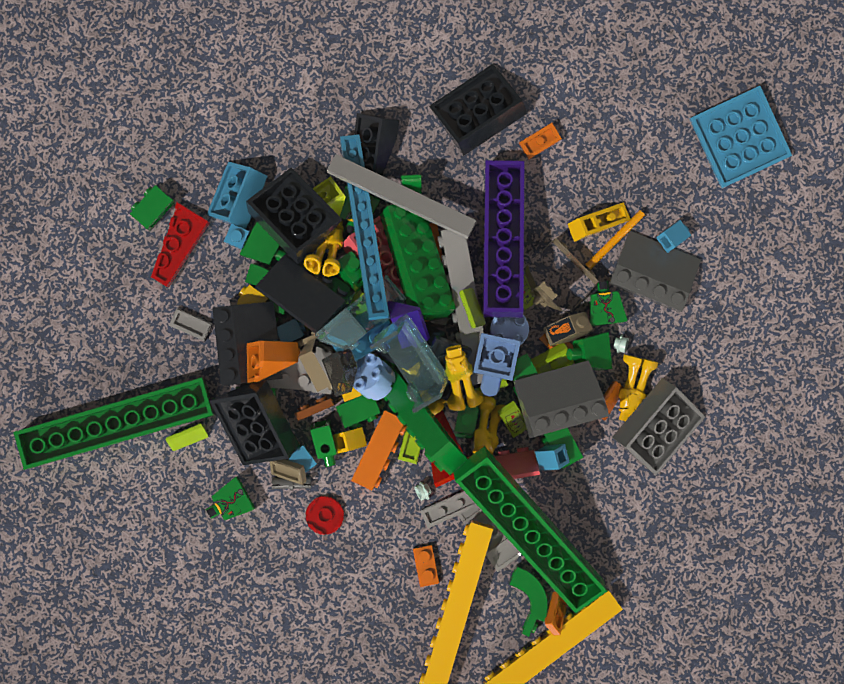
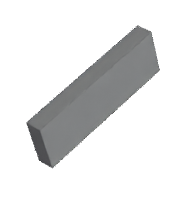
[420,491,477,528]

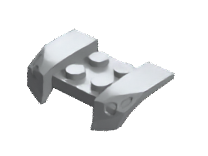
[268,338,334,394]
[458,506,522,572]

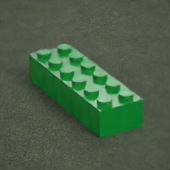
[379,205,456,321]
[512,353,584,469]
[383,369,468,475]

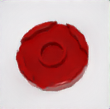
[306,496,344,535]

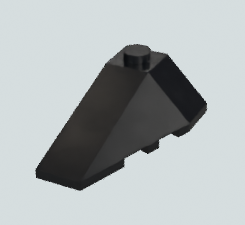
[354,113,399,196]

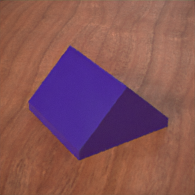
[387,300,430,349]

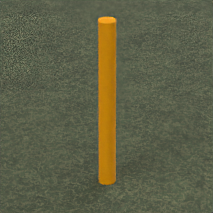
[585,210,645,270]

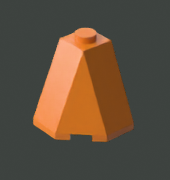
[247,341,300,383]

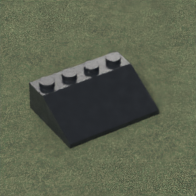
[429,64,527,156]
[246,167,342,264]
[255,253,356,334]
[212,301,283,386]
[210,380,300,465]

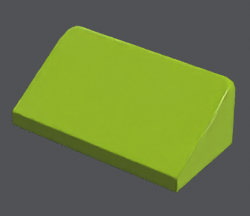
[459,288,486,329]
[531,343,575,374]
[166,424,208,451]

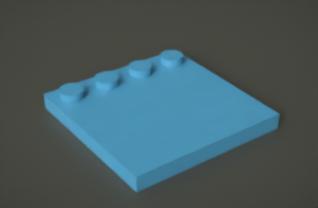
[689,86,792,188]

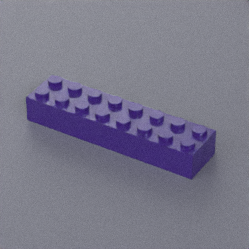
[483,160,524,318]

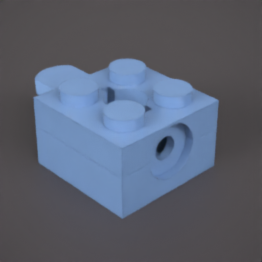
[473,333,521,396]

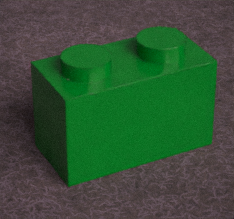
[130,185,175,231]
[336,395,381,430]

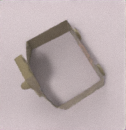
[525,238,599,313]
[295,323,357,392]

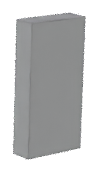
[169,308,212,341]

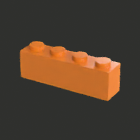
[351,410,406,491]

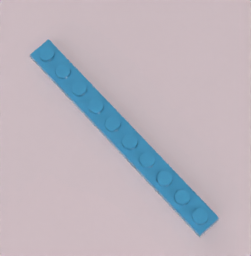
[340,134,389,320]

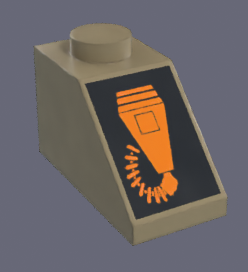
[543,312,593,346]

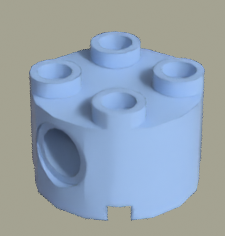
[489,315,529,345]
[349,353,396,400]

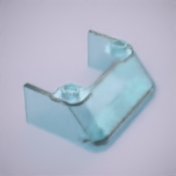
[315,275,406,351]
[370,314,448,413]

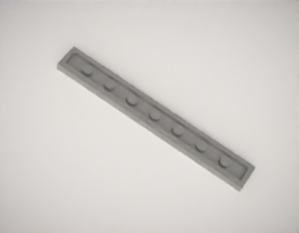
[327,154,477,239]

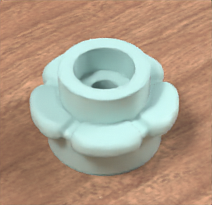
[614,335,629,354]
[415,482,431,501]

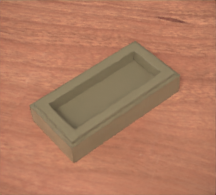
[270,459,306,485]

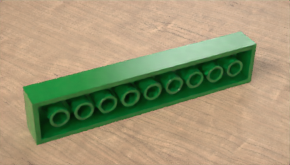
[13,377,215,470]
[453,446,607,613]

